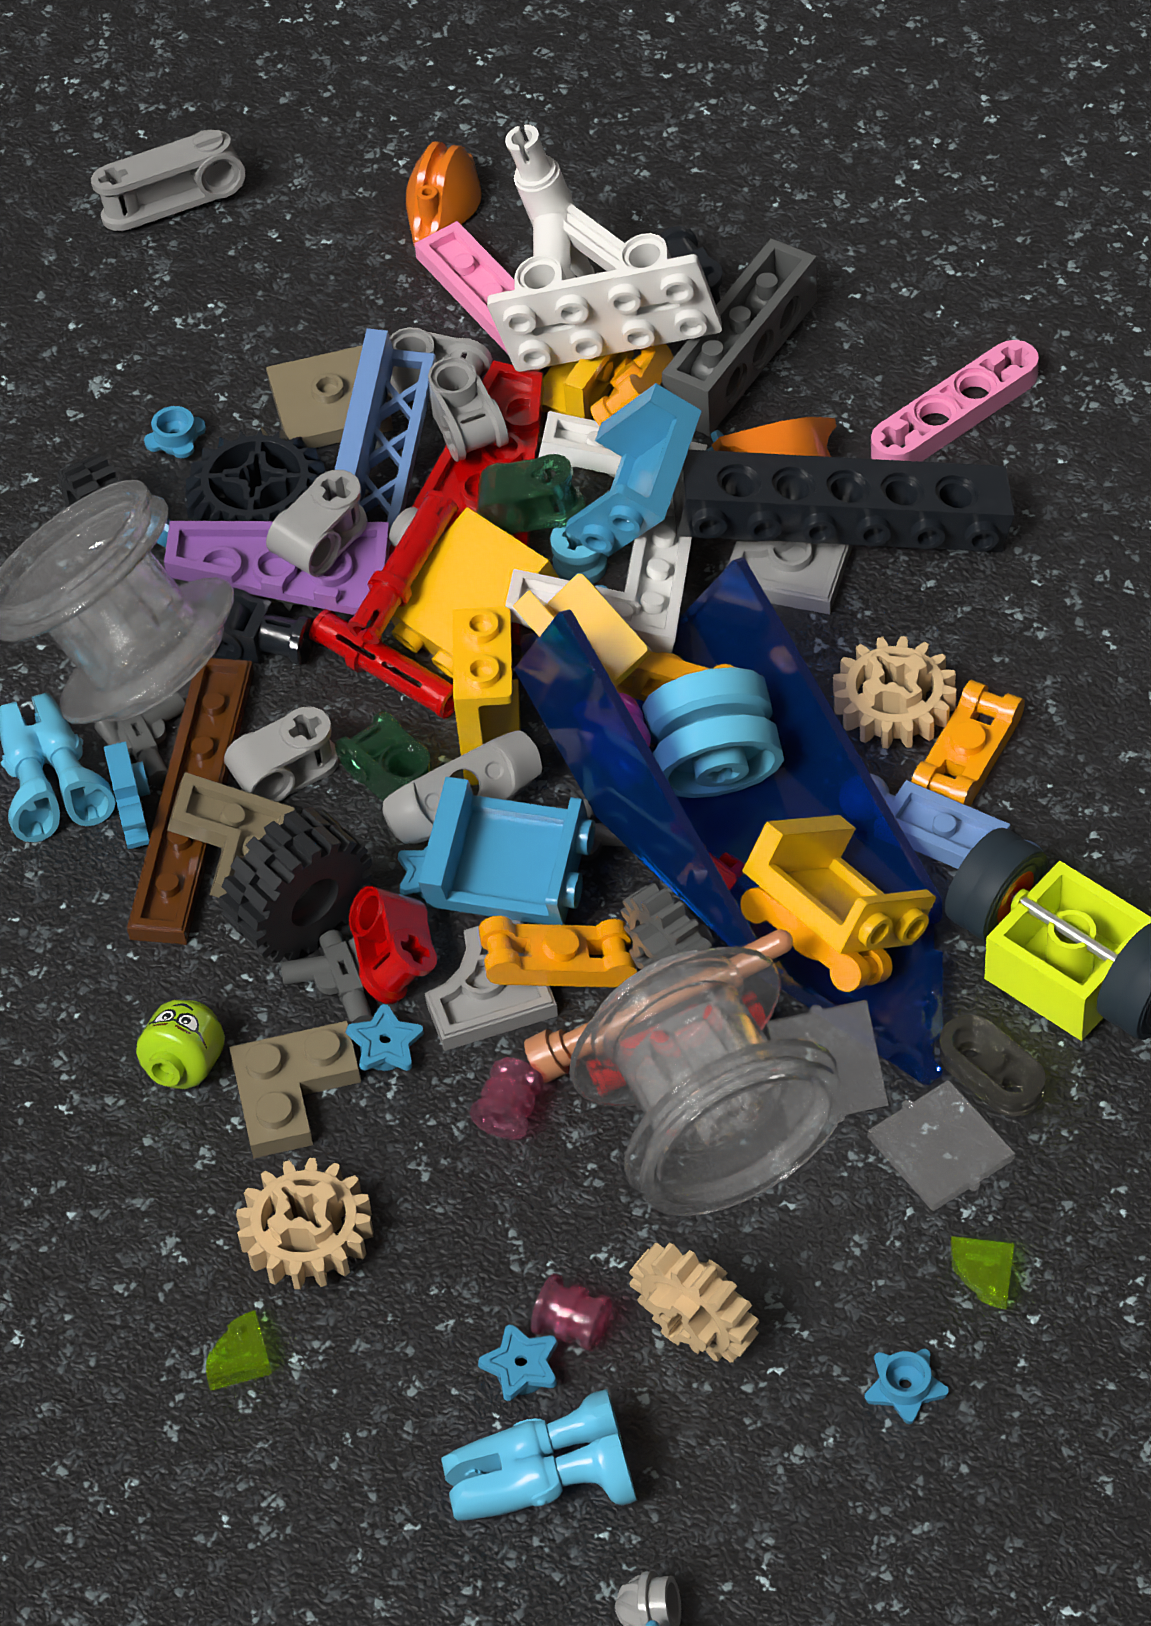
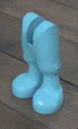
[0,693,115,842]
[441,1389,637,1521]

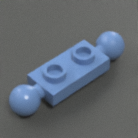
[843,773,1044,869]

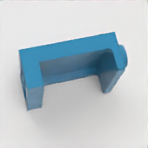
[565,383,702,557]
[418,777,596,925]

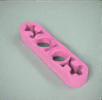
[871,340,1039,462]

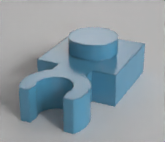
[104,741,150,849]

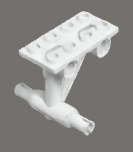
[487,124,722,372]

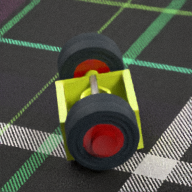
[945,828,1151,1041]

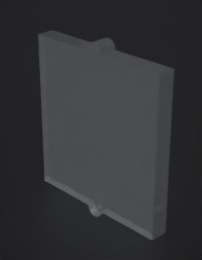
[767,1000,888,1127]
[868,1080,1015,1211]

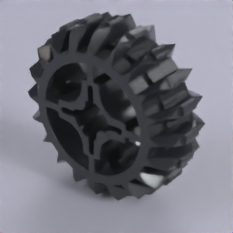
[184,427,328,521]

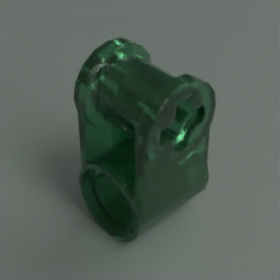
[476,454,586,535]
[335,711,432,801]

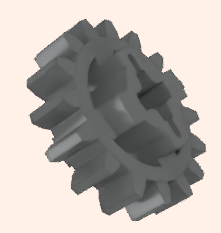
[621,883,722,1008]

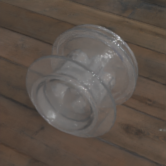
[0,480,234,724]
[569,946,847,1216]

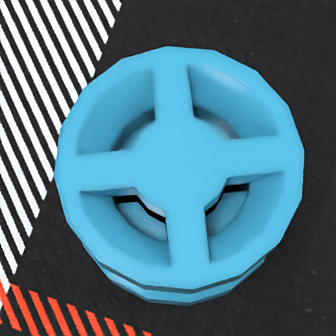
[550,518,608,584]

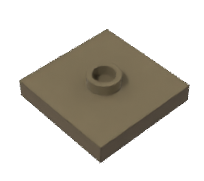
[266,345,393,448]

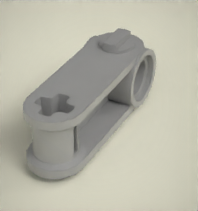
[91,129,245,231]

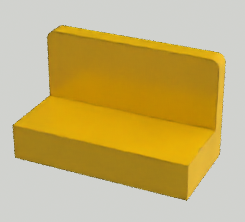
[542,350,634,420]
[513,574,651,700]

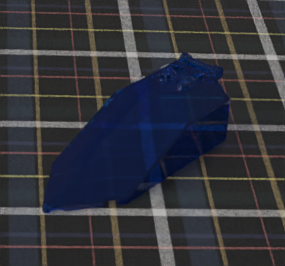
[514,557,943,1085]

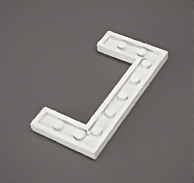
[505,411,707,653]

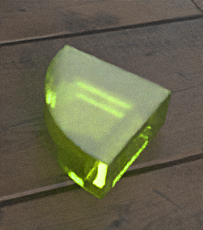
[951,1236,1014,1309]
[206,1310,272,1391]

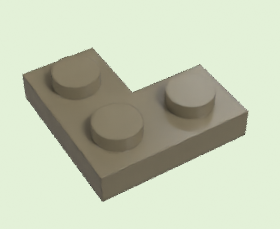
[167,772,295,898]
[229,1021,361,1159]

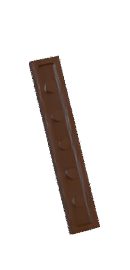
[127,657,254,945]

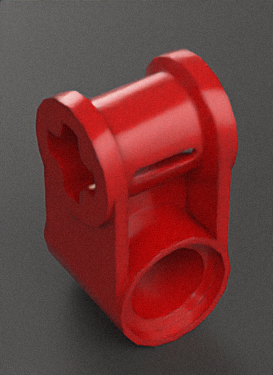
[349,886,437,1005]

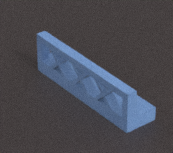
[335,328,437,545]

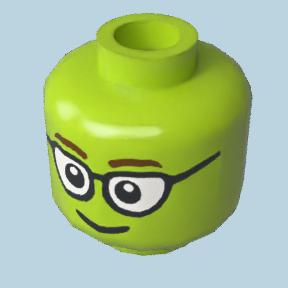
[136,1000,225,1089]

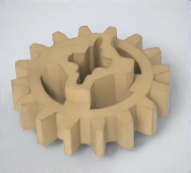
[833,636,957,749]
[236,1158,374,1290]
[629,1243,759,1362]

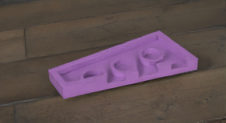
[164,521,390,615]

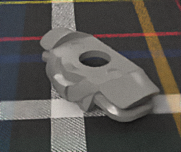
[382,731,542,844]

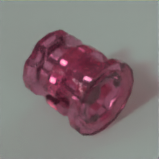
[470,1057,544,1140]
[531,1273,613,1351]

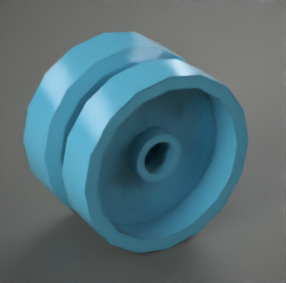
[642,667,784,798]

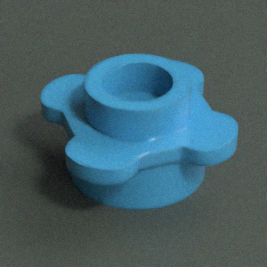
[144,406,206,458]

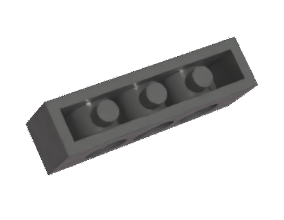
[662,238,817,436]

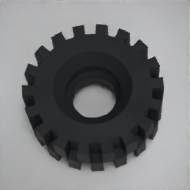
[219,808,373,963]

